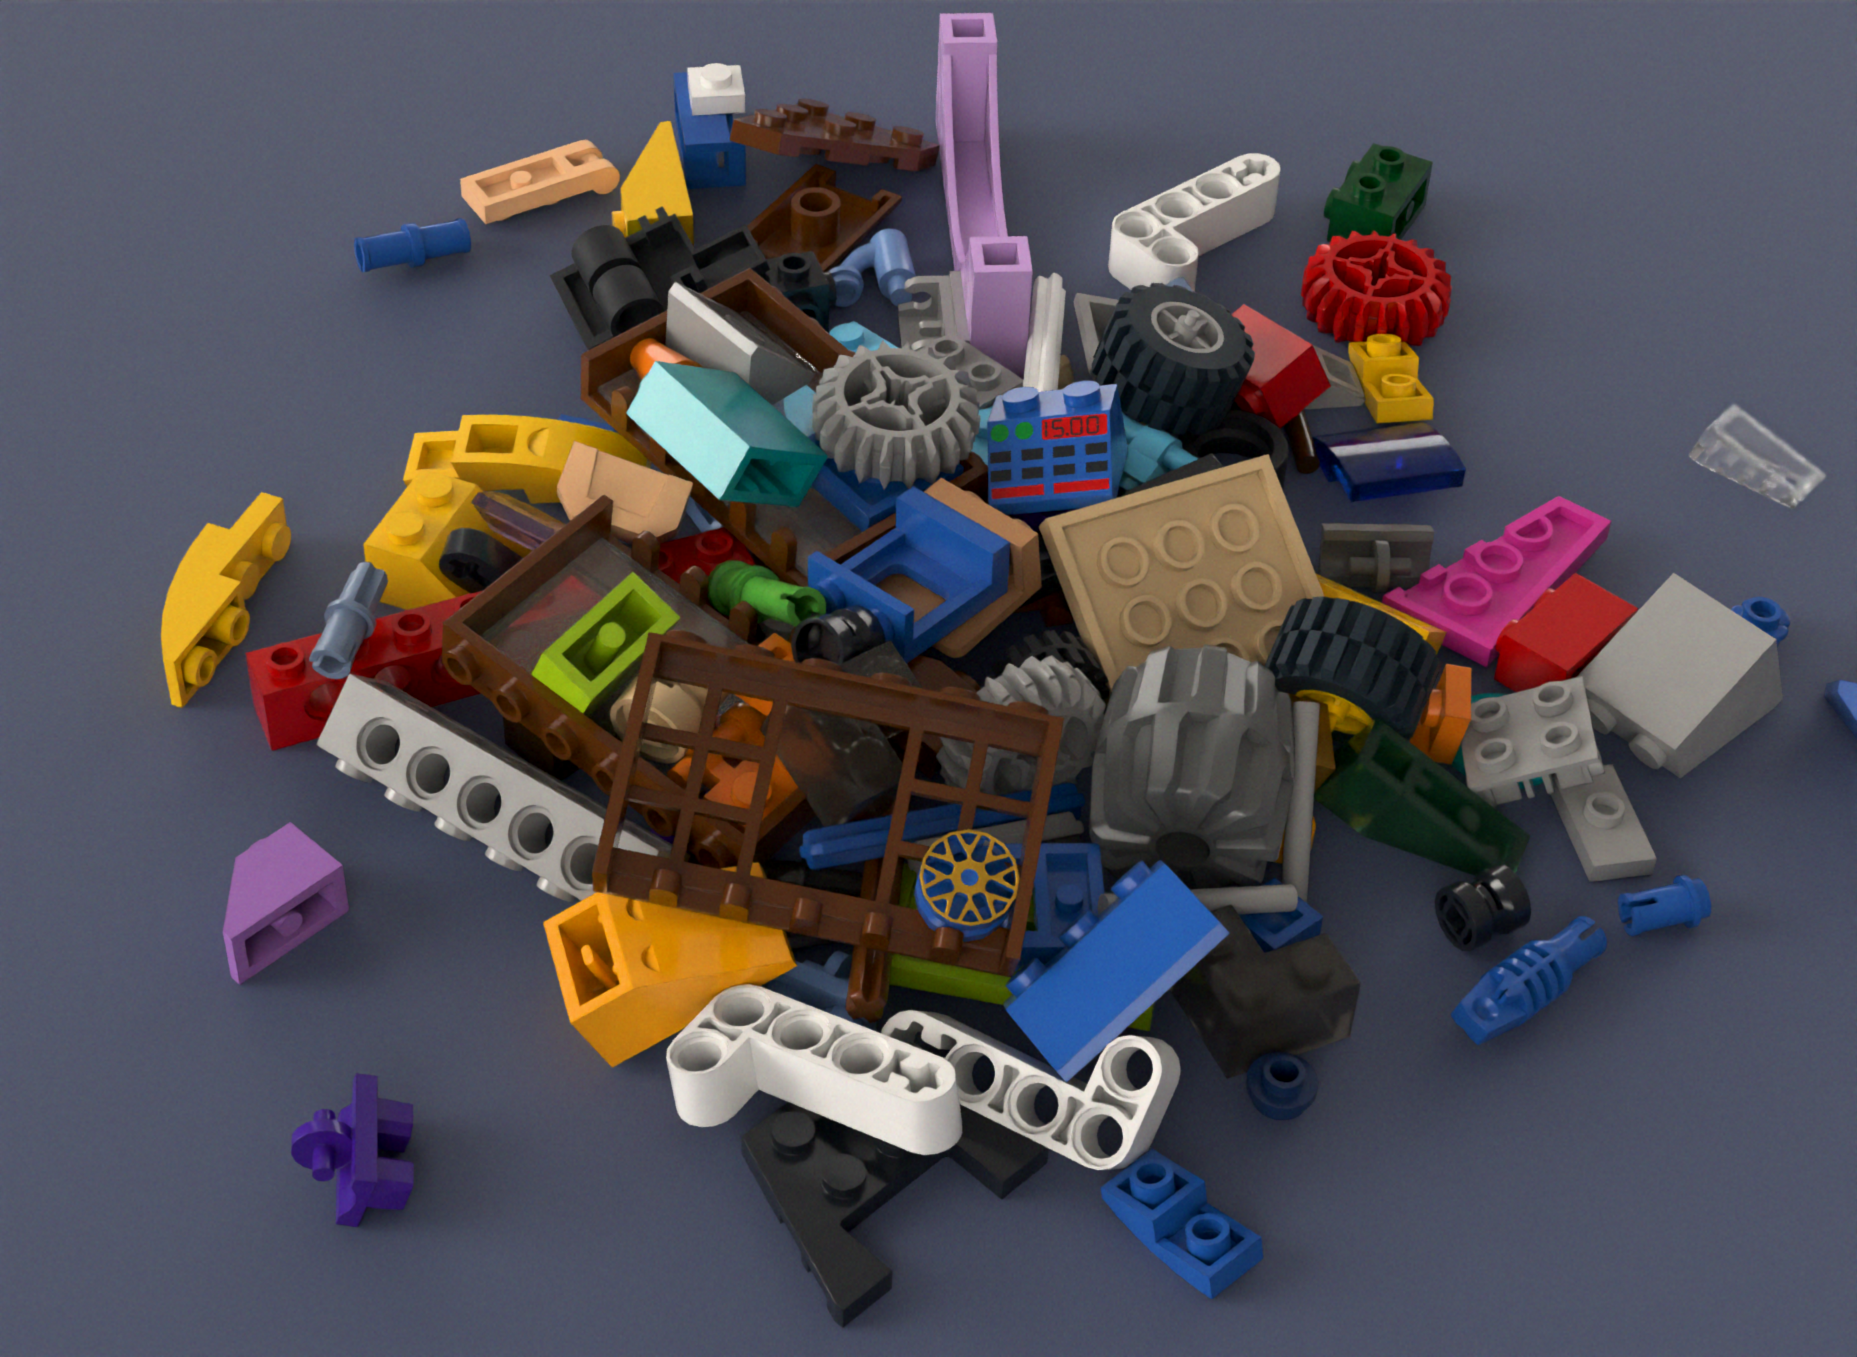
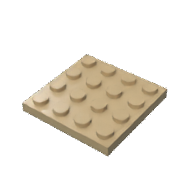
[1038,454,1324,706]

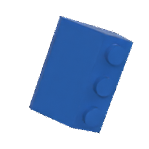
[1004,860,1230,1083]

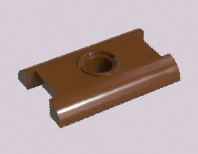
[747,164,902,272]

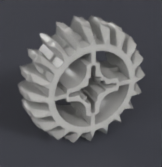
[812,340,980,489]
[936,655,1106,795]

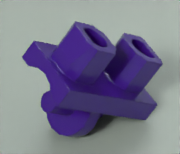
[291,1073,414,1227]

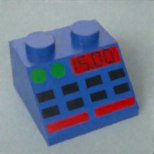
[987,381,1128,515]

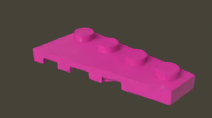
[1382,496,1611,668]

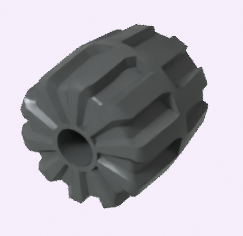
[1089,644,1295,889]

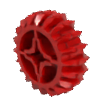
[1301,230,1452,346]

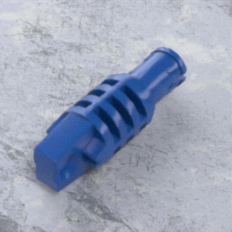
[1450,916,1607,1045]

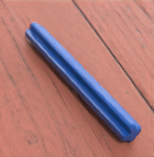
[799,782,1085,871]

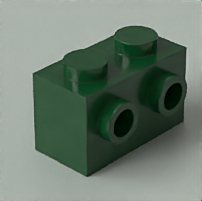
[1324,143,1433,242]

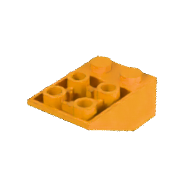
[543,862,797,1068]

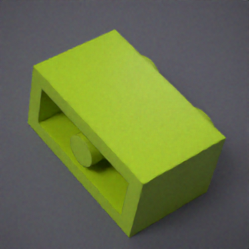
[531,572,681,717]

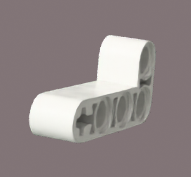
[1108,153,1281,292]
[666,984,962,1155]
[881,1010,1181,1170]

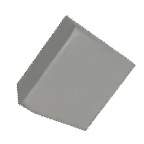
[1304,345,1366,409]

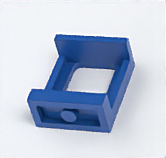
[808,486,1010,666]

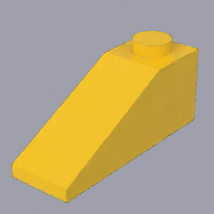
[612,121,694,246]

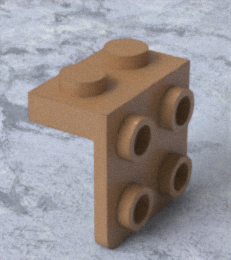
[875,478,1042,658]

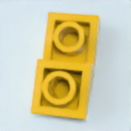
[1348,334,1434,423]

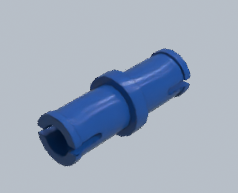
[354,218,471,273]

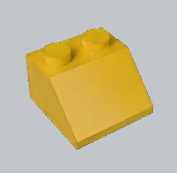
[363,469,536,610]

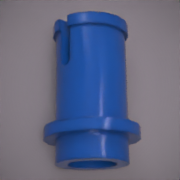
[1618,875,1711,937]

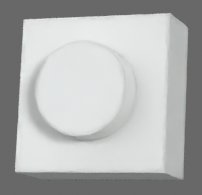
[687,63,745,116]

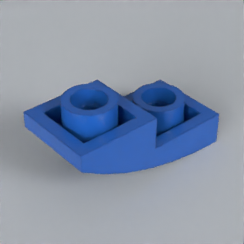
[1100,1148,1263,1299]

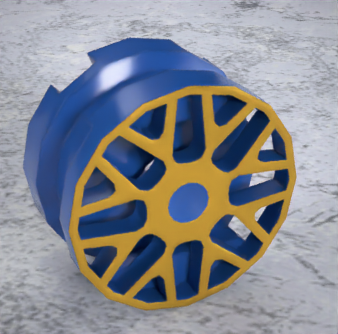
[914,829,1020,942]

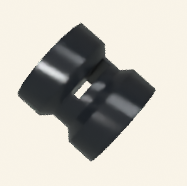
[791,605,885,674]
[1435,865,1531,951]

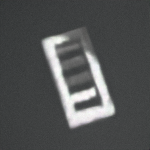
[1688,404,1826,509]

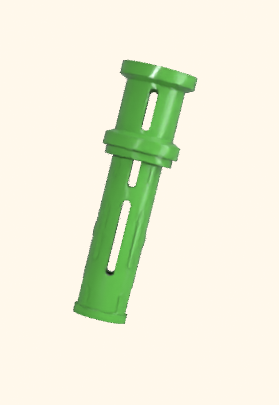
[707,560,826,627]

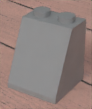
[1577,573,1783,778]

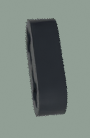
[439,528,523,593]

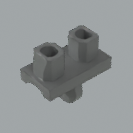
[1318,523,1434,593]

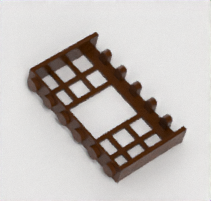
[592,630,1064,978]

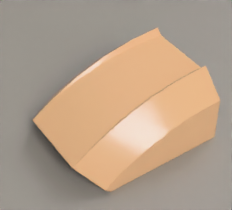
[557,441,693,544]

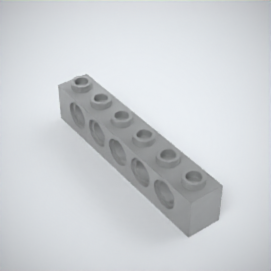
[316,674,691,902]

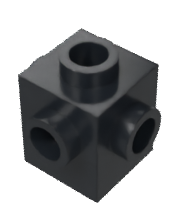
[759,251,837,333]

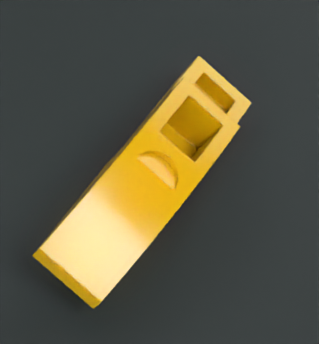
[403,414,652,504]
[161,492,291,708]

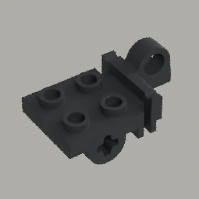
[549,206,770,350]

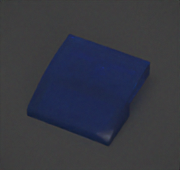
[1312,421,1466,502]

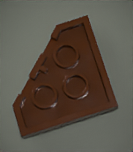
[730,99,940,171]

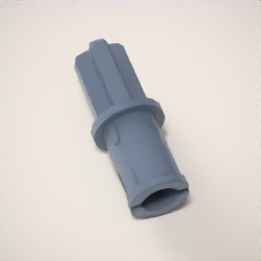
[309,562,388,679]

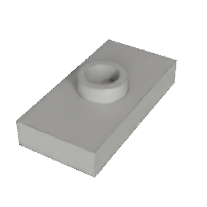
[1550,764,1657,882]

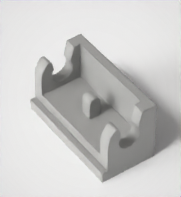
[898,271,969,351]

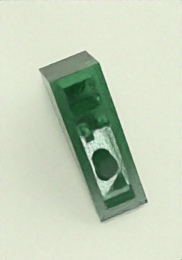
[1314,717,1530,876]

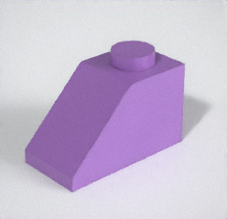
[223,822,349,985]

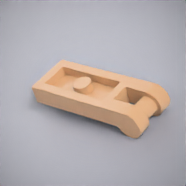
[460,140,620,224]

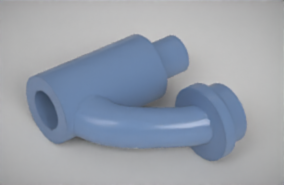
[829,229,916,307]

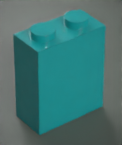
[626,361,828,507]

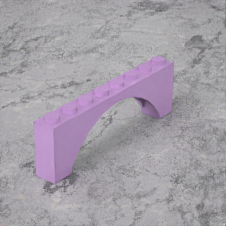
[936,13,1033,379]

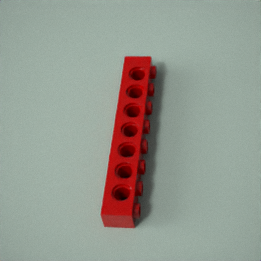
[245,527,755,751]

